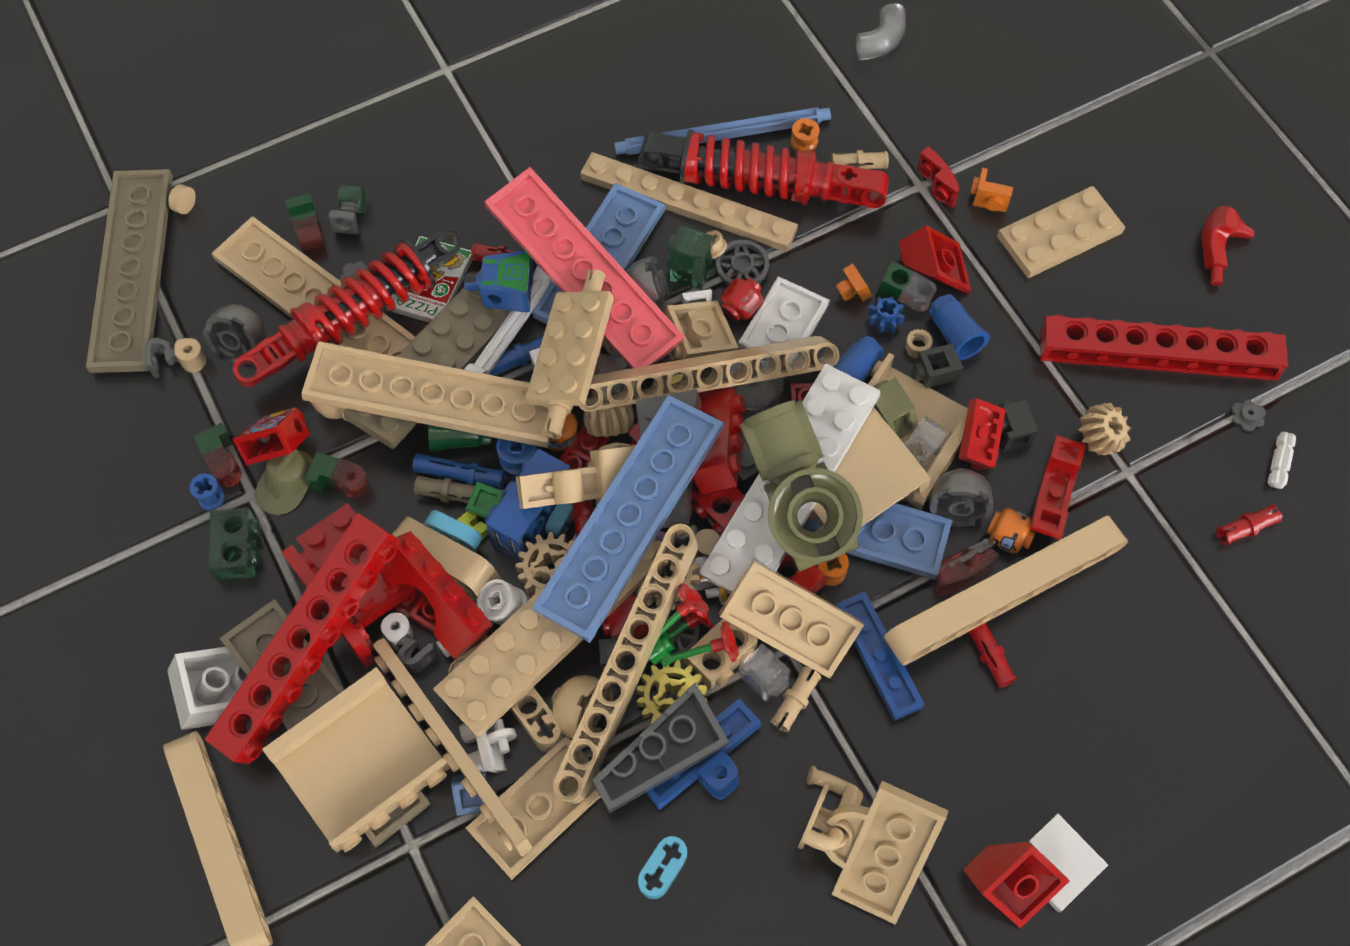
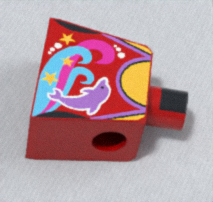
[232,407,309,466]

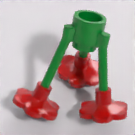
[649,583,739,667]

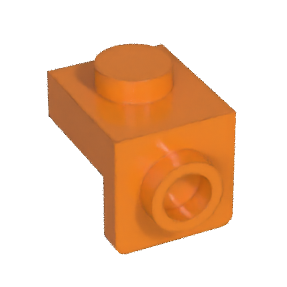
[970,168,1013,213]

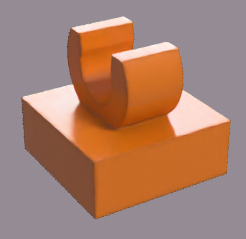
[836,263,873,302]

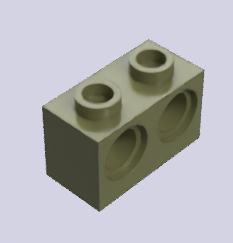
[874,377,919,439]

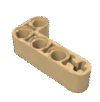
[392,516,502,606]
[448,640,563,753]

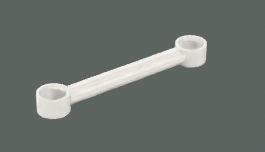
[464,265,552,375]

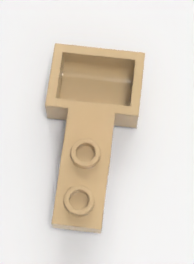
[516,445,636,509]

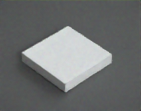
[1029,814,1108,913]

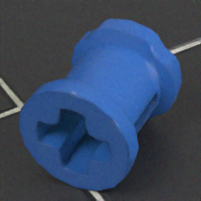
[189,473,226,511]

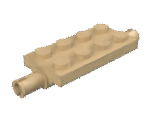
[525,269,614,439]

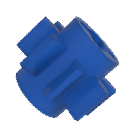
[868,297,905,334]

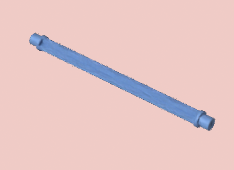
[614,107,831,155]

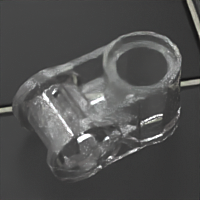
[904,416,952,469]

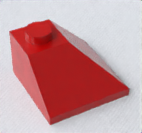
[899,225,972,294]
[963,842,1070,928]

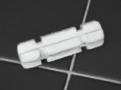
[1268,432,1296,489]

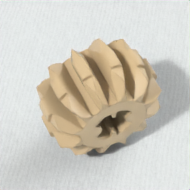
[1078,403,1132,456]
[583,405,635,438]

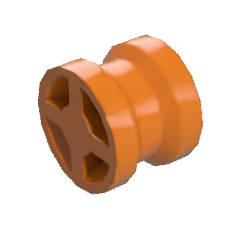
[790,118,820,152]
[816,554,849,586]

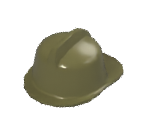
[255,449,313,516]

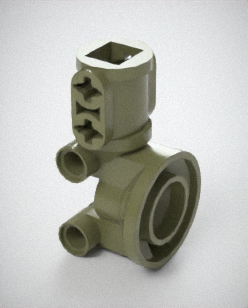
[739,400,863,572]

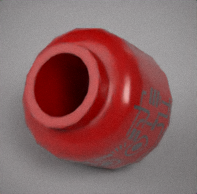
[720,277,763,321]

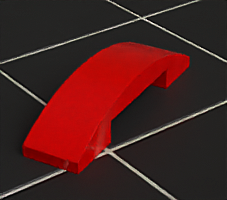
[1030,435,1086,540]

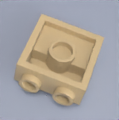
[663,300,739,361]

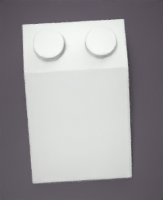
[167,647,267,730]

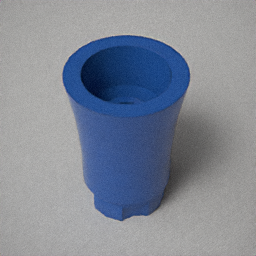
[929,294,990,361]
[833,336,884,382]

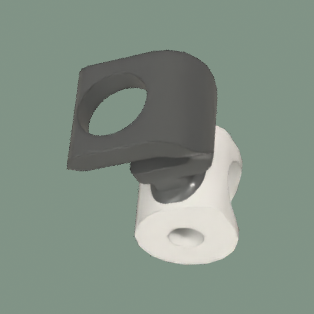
[381,613,438,674]

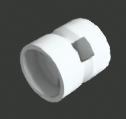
[477,579,533,626]

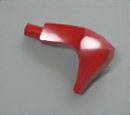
[1202,206,1254,286]

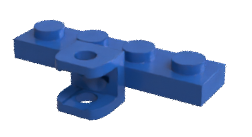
[836,591,925,721]
[645,698,761,810]

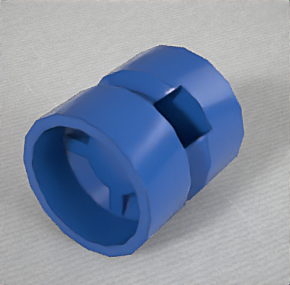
[496,438,537,481]

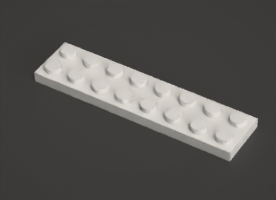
[699,364,881,593]

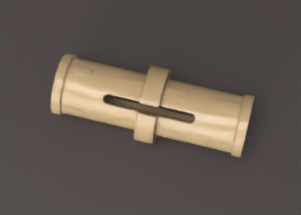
[831,150,889,169]
[771,666,821,732]

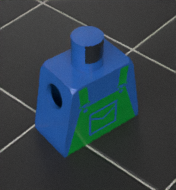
[464,250,534,313]

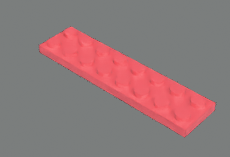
[484,167,685,368]

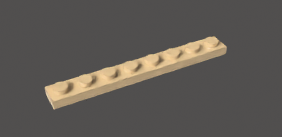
[580,152,798,252]
[373,637,533,857]

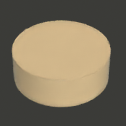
[168,184,196,214]

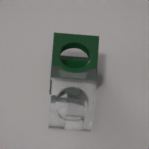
[875,261,937,311]

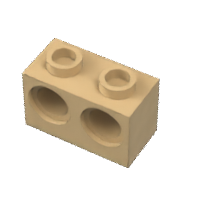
[684,619,758,691]

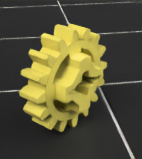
[637,660,707,724]

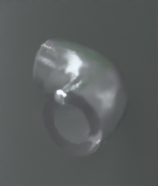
[856,3,906,60]

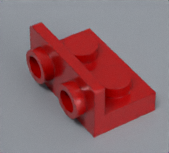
[959,398,1006,470]

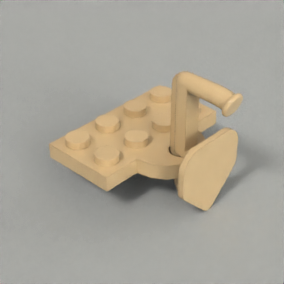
[798,765,948,925]

